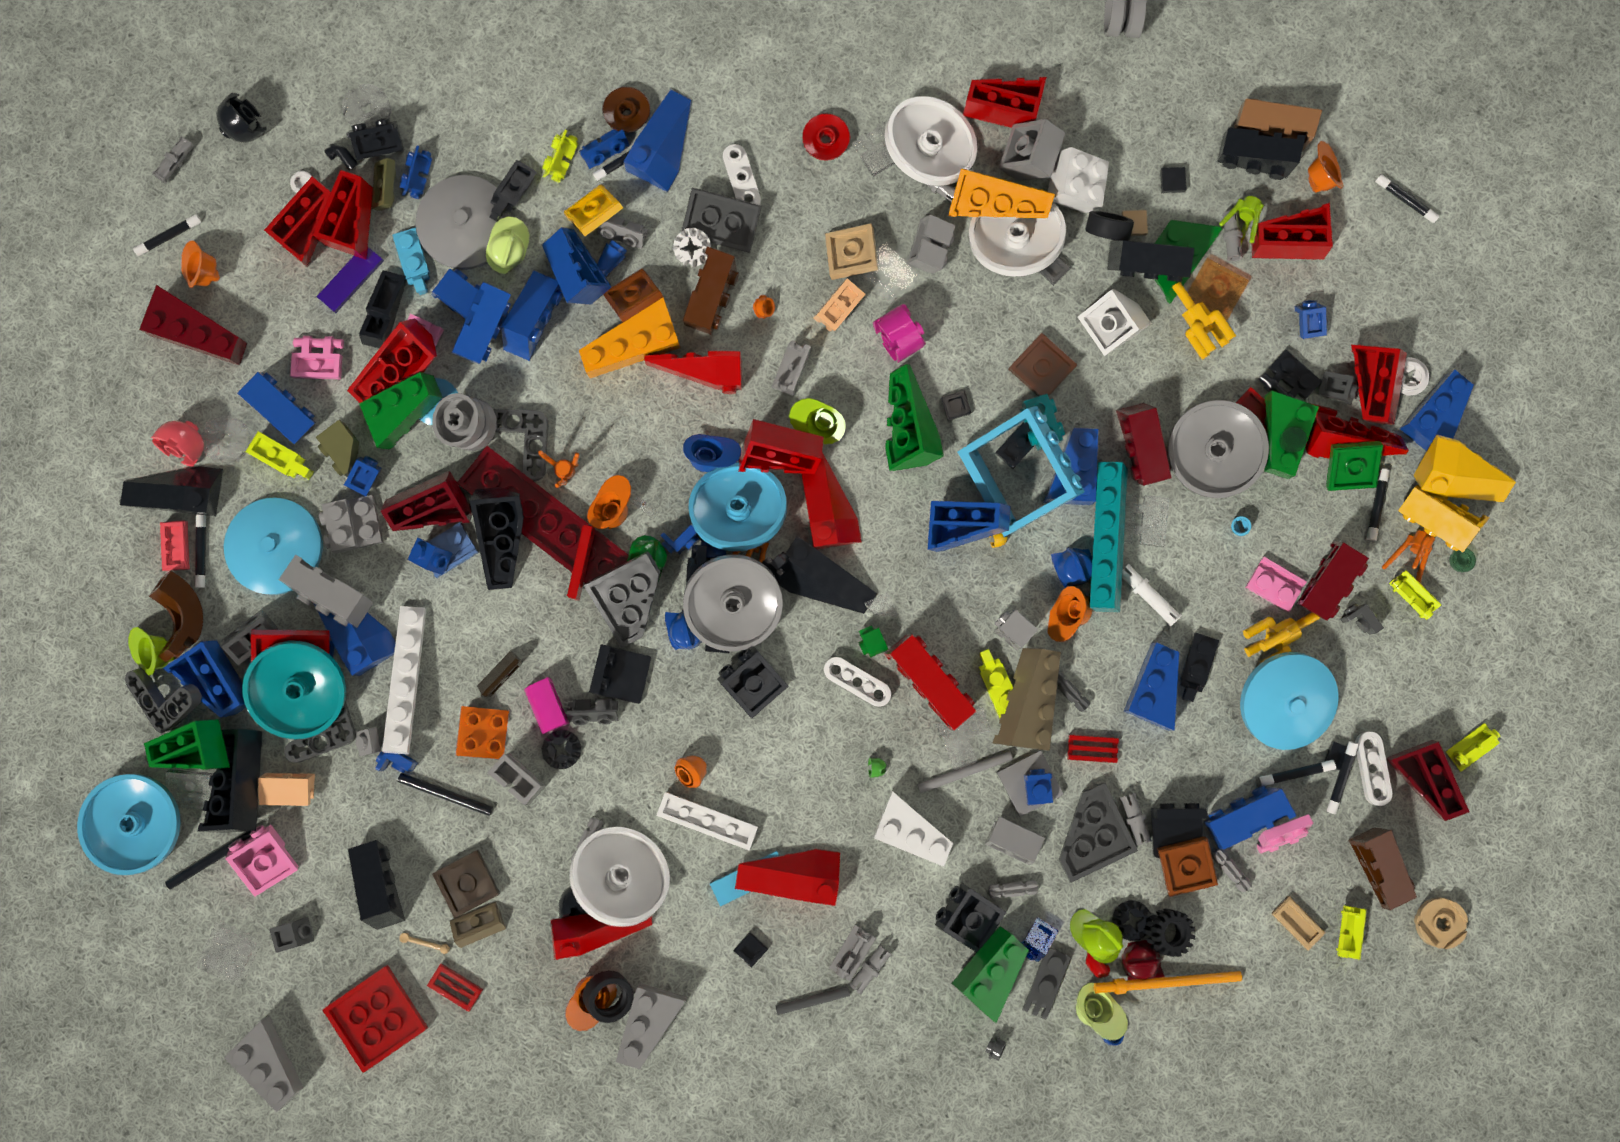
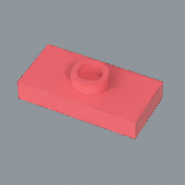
[160,520,190,572]

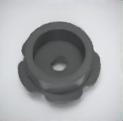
[986,1036,1007,1061]

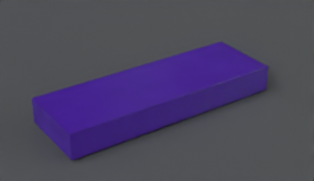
[316,247,384,313]

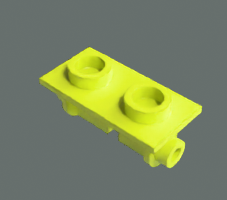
[542,130,578,183]
[1389,570,1442,620]
[1445,723,1500,772]
[1336,905,1367,960]

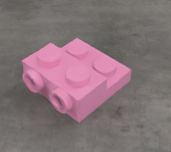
[225,825,299,897]

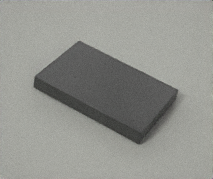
[682,187,762,253]

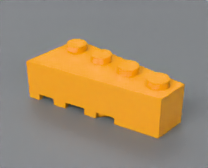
[579,298,680,378]

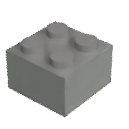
[999,119,1065,181]

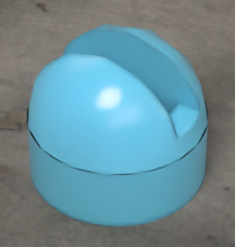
[1231,516,1251,536]

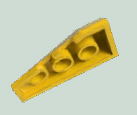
[1414,435,1516,502]

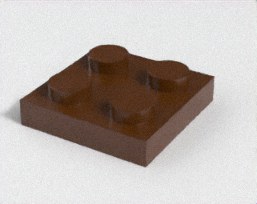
[1008,333,1077,397]

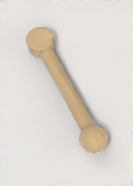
[399,933,450,954]

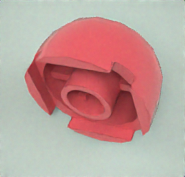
[151,421,204,467]

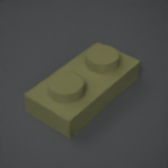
[371,158,396,211]

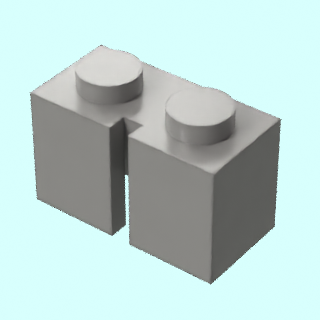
[907,214,955,274]
[487,753,546,805]

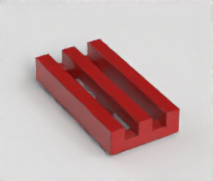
[1067,735,1119,763]
[427,963,483,1012]

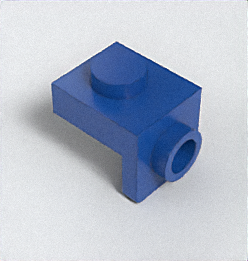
[660,525,699,555]
[408,537,452,575]

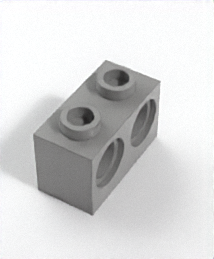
[994,610,1038,651]

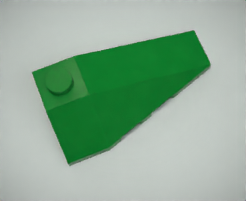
[885,364,944,471]

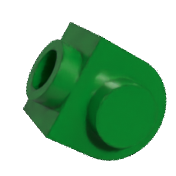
[858,625,888,658]

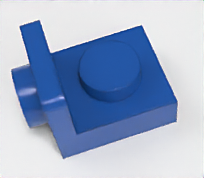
[1294,300,1327,339]
[344,456,382,496]
[375,751,418,773]
[1024,768,1053,805]

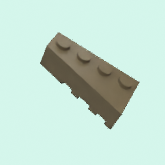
[992,648,1061,751]

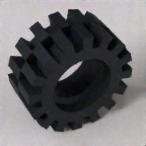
[1146,909,1195,957]

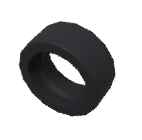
[1085,211,1134,241]
[583,970,634,1023]

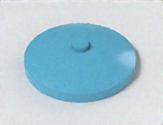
[689,462,787,551]
[224,498,323,595]
[1240,652,1339,750]
[77,774,181,875]

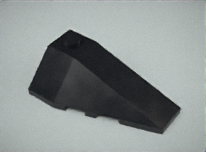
[120,466,223,516]
[470,487,524,590]
[778,536,877,614]

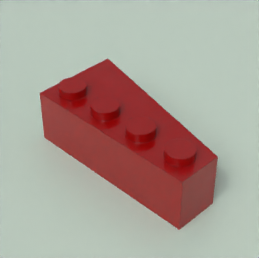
[884,634,976,731]

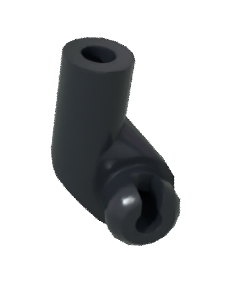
[324,143,358,171]

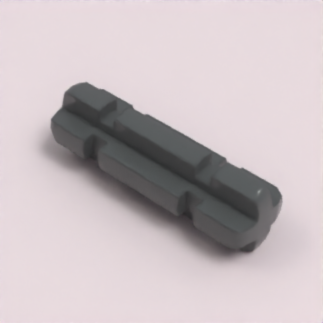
[1057,671,1090,712]

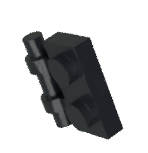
[1258,349,1322,400]

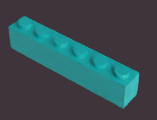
[1090,462,1128,612]

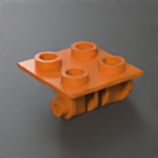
[455,706,509,759]

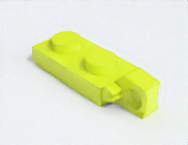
[245,431,314,480]
[978,649,1013,718]

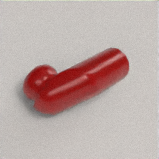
[1085,952,1110,978]

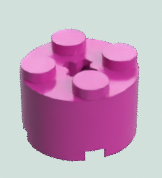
[873,304,926,363]

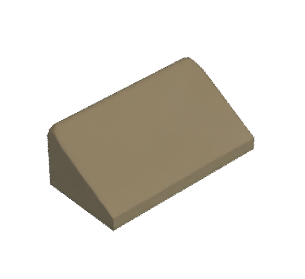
[450,901,506,948]

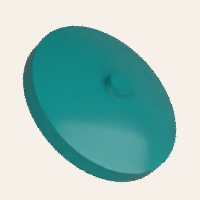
[242,641,346,739]

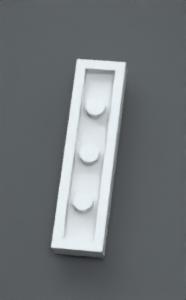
[656,792,758,850]

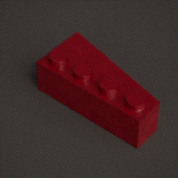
[139,285,248,365]

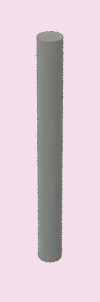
[917,751,1013,794]

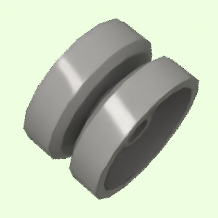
[1104,0,1147,38]
[432,393,497,451]

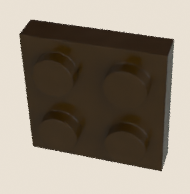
[432,850,500,918]

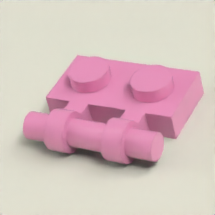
[290,336,344,380]
[1257,814,1313,853]

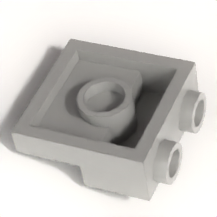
[319,495,383,553]

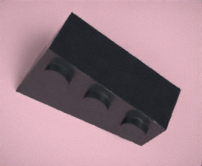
[1217,128,1306,180]
[1107,240,1194,282]
[348,840,406,930]

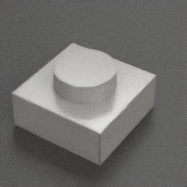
[356,727,381,756]

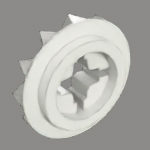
[673,228,711,267]
[1400,357,1429,396]

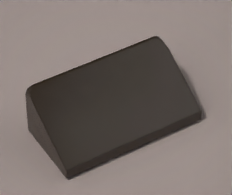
[477,651,523,697]

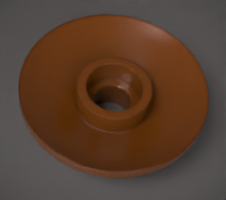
[602,87,650,132]

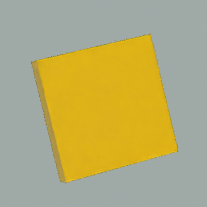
[563,184,623,236]

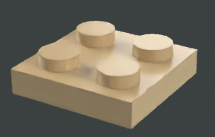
[825,223,878,280]

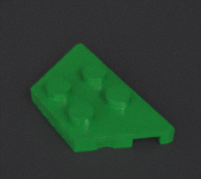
[1154,220,1223,304]

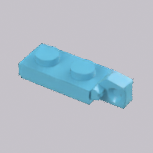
[392,228,430,295]

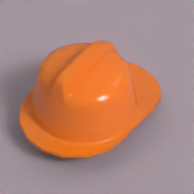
[1308,141,1344,193]
[181,240,220,288]
[587,475,631,529]
[1047,586,1092,642]
[565,976,617,1031]

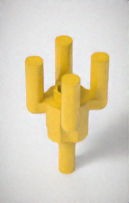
[1172,282,1237,360]
[1243,612,1320,663]

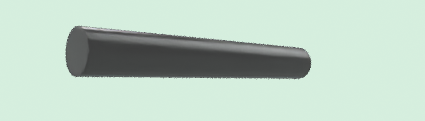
[775,986,850,1015]

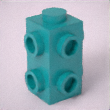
[1020,394,1065,451]

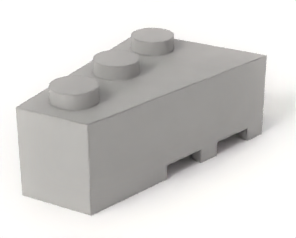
[279,555,373,627]
[616,983,687,1069]
[224,1016,304,1112]

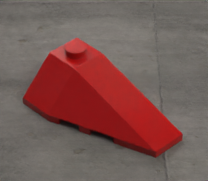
[347,318,437,403]
[644,351,742,394]
[1305,403,1409,459]
[802,452,862,550]
[735,849,840,906]
[550,914,652,960]

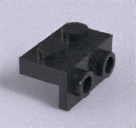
[346,118,404,160]

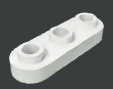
[723,144,761,205]
[824,657,891,707]
[1355,732,1392,806]

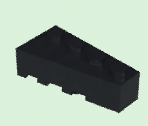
[197,728,262,833]

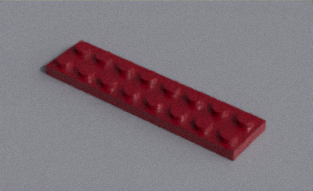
[457,446,628,583]

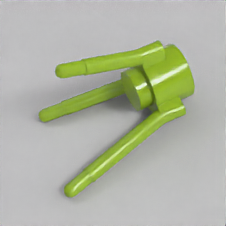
[1219,196,1264,245]

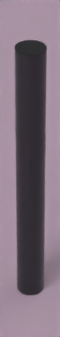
[397,773,493,816]
[165,831,252,890]

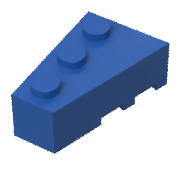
[431,269,509,326]
[237,372,316,444]
[1043,428,1098,505]
[927,501,1011,552]
[163,640,246,718]
[1204,785,1296,850]

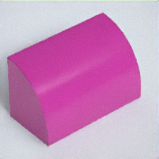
[524,677,569,735]

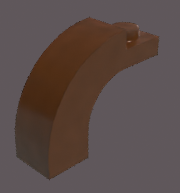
[149,570,203,662]

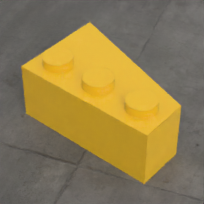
[1398,485,1490,552]

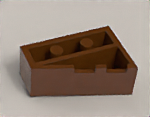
[683,246,739,335]
[1349,827,1417,910]

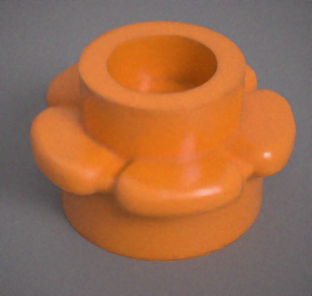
[753,295,775,319]

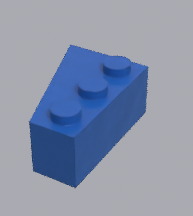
[542,227,611,305]
[501,271,563,361]
[451,282,511,365]
[1399,369,1474,451]
[1123,642,1179,731]

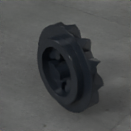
[541,730,581,769]
[1112,900,1152,941]

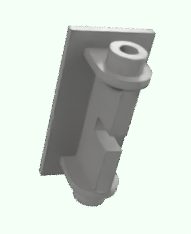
[597,216,648,249]
[829,925,876,981]

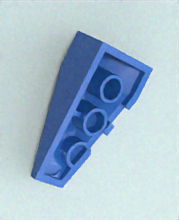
[624,89,691,192]
[314,604,396,676]

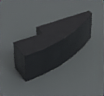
[359,270,406,348]

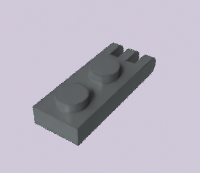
[1022,947,1071,1020]

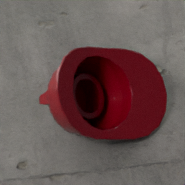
[1122,940,1165,980]

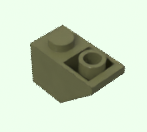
[316,420,359,477]

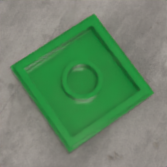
[1326,441,1383,491]

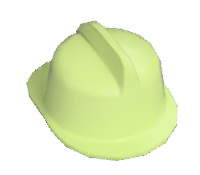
[486,216,529,274]
[1076,983,1128,1040]

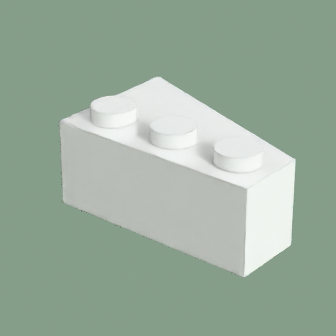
[873,791,953,867]

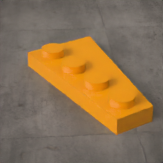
[948,168,1055,218]

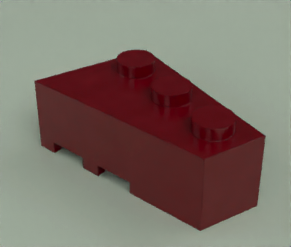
[1116,403,1172,486]
[380,471,473,531]

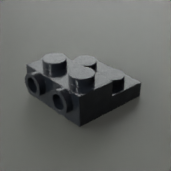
[717,647,789,719]
[934,883,1007,953]

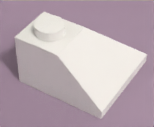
[1078,289,1152,356]

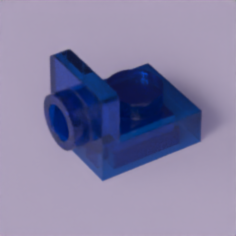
[1021,917,1059,962]

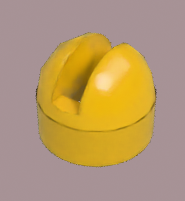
[989,533,1008,548]

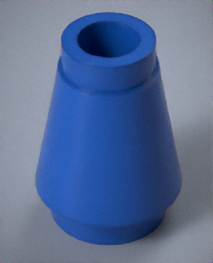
[597,240,627,277]

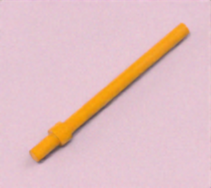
[1094,971,1242,994]

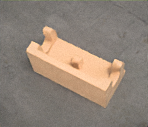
[813,278,865,331]
[258,773,315,806]

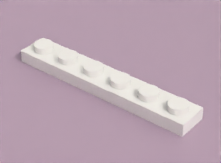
[382,606,426,754]

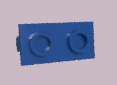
[579,129,630,169]
[399,146,432,199]

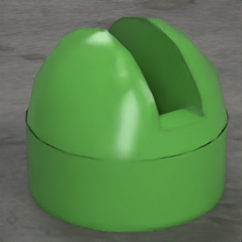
[868,758,886,778]

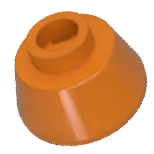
[675,755,707,788]

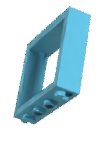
[957,406,1085,537]

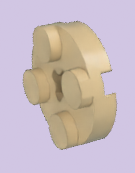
[1414,898,1468,949]

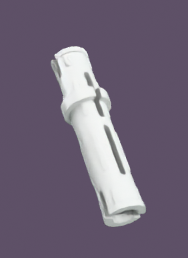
[1122,564,1182,626]

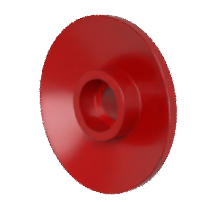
[802,114,850,161]

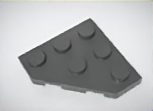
[584,551,661,648]
[1059,782,1138,883]

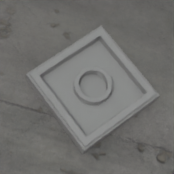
[997,750,1064,817]

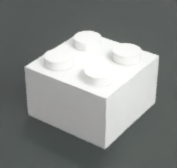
[1048,147,1109,213]

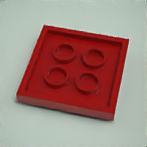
[322,965,428,1073]

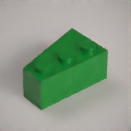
[359,372,443,450]
[1264,391,1319,479]
[144,719,230,770]
[951,926,1029,1023]

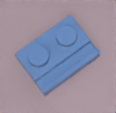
[428,522,479,578]

